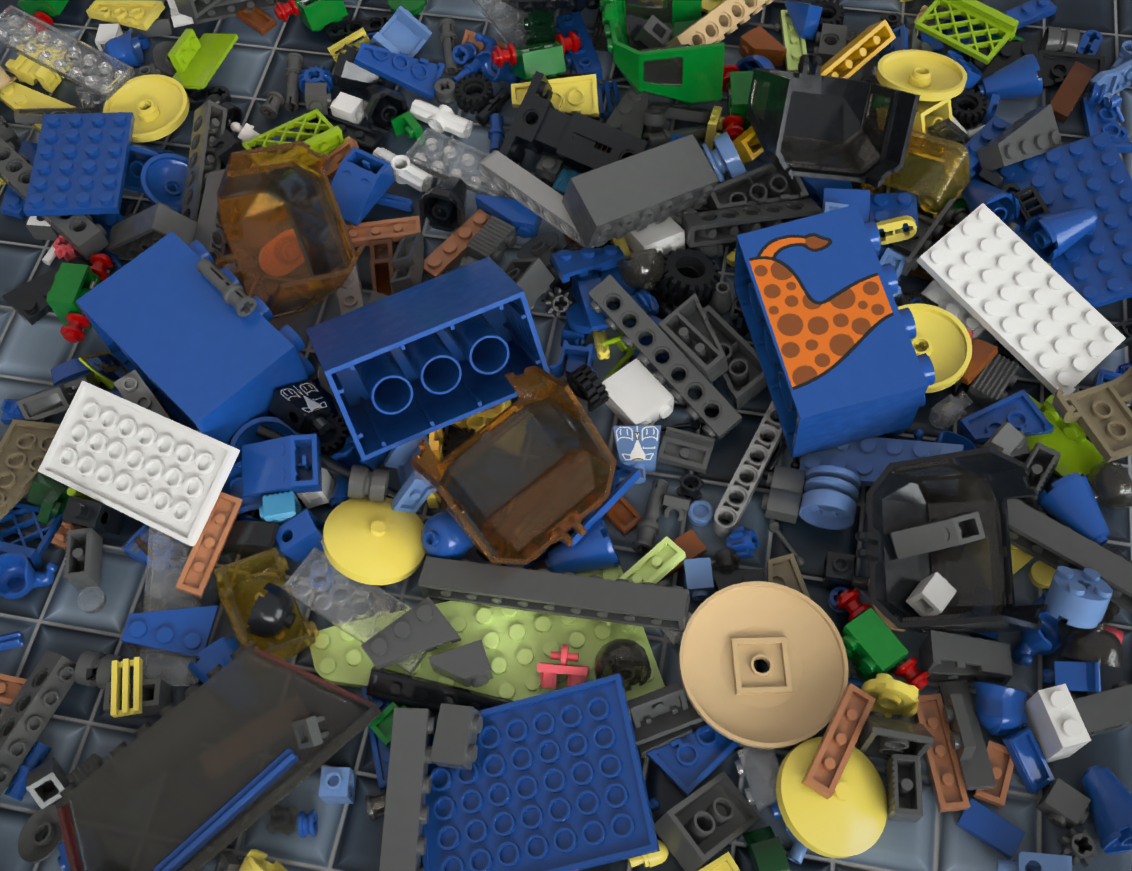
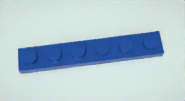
[949,0,1058,54]

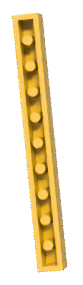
[732,19,896,163]

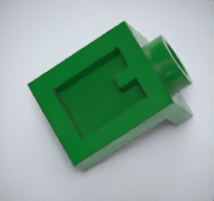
[391,111,425,145]
[368,702,407,747]

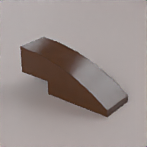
[1050,61,1096,124]
[369,239,395,296]

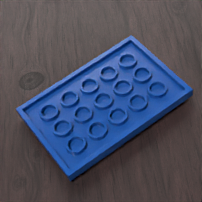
[23,112,135,216]

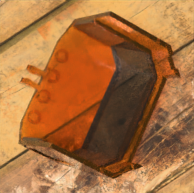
[215,141,365,319]
[410,365,617,565]

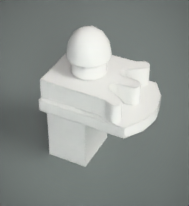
[230,122,260,149]

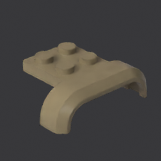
[1052,365,1132,463]

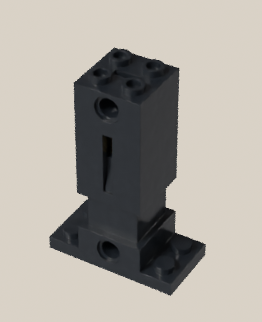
[499,71,650,173]

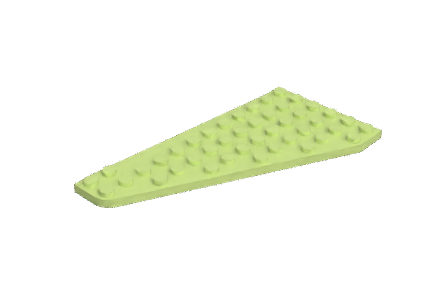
[307,566,665,721]

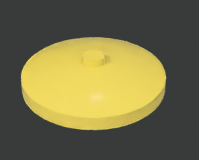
[876,49,967,101]
[103,74,190,143]
[898,303,972,393]
[322,495,426,585]
[776,737,888,859]

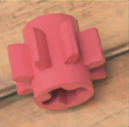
[52,235,81,262]

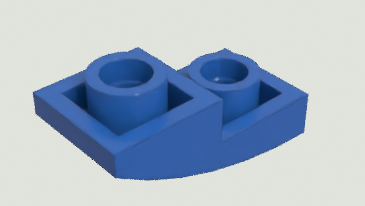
[51,354,94,385]

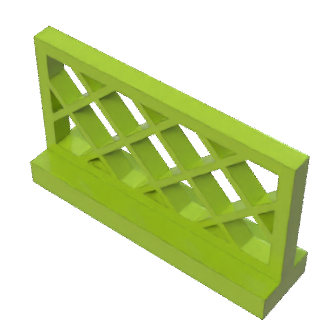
[914,0,1019,65]
[241,109,344,183]

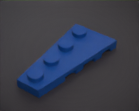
[353,43,446,101]

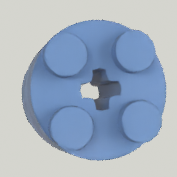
[1044,566,1113,629]

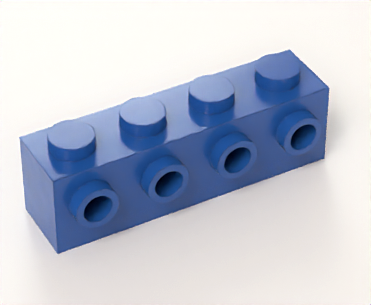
[554,11,603,80]
[939,115,1012,191]

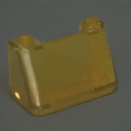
[860,130,970,215]
[213,547,319,678]

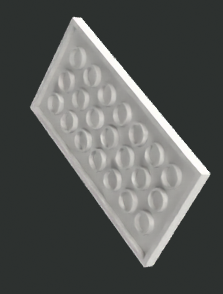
[917,203,1126,396]
[38,380,240,547]

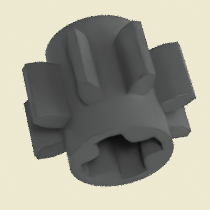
[541,286,573,317]
[1058,828,1100,867]

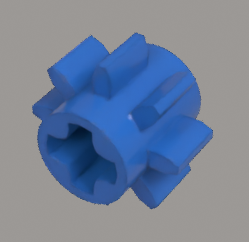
[726,525,759,560]

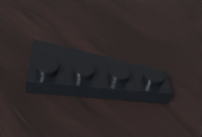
[1,255,92,325]

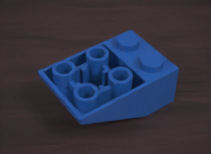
[320,147,395,227]
[242,434,322,497]

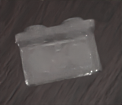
[734,747,780,812]

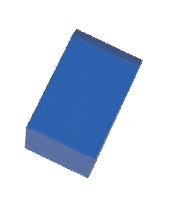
[784,1,823,40]

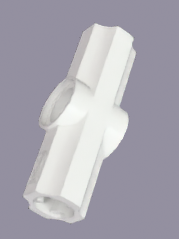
[410,99,473,139]
[373,147,433,192]

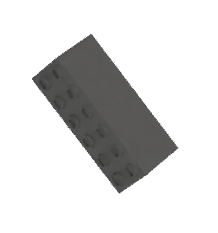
[562,134,719,248]

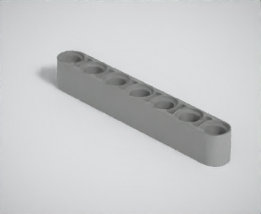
[477,150,595,248]
[712,401,783,538]

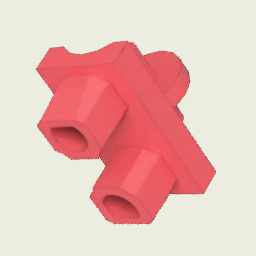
[537,644,590,689]

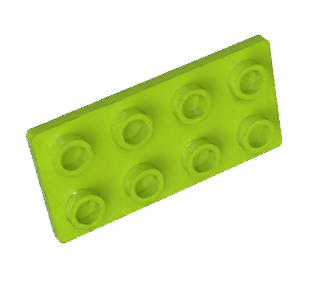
[167,29,239,90]
[1025,394,1104,478]

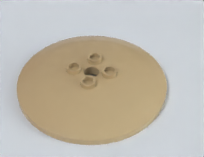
[679,581,849,749]

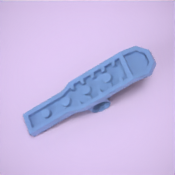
[1087,40,1132,97]

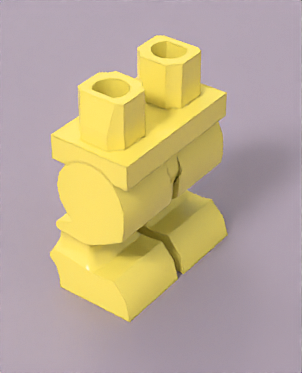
[5,42,74,93]

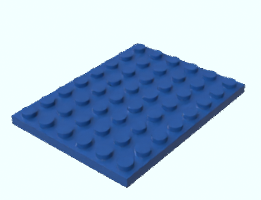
[974,131,1132,308]
[422,673,660,871]

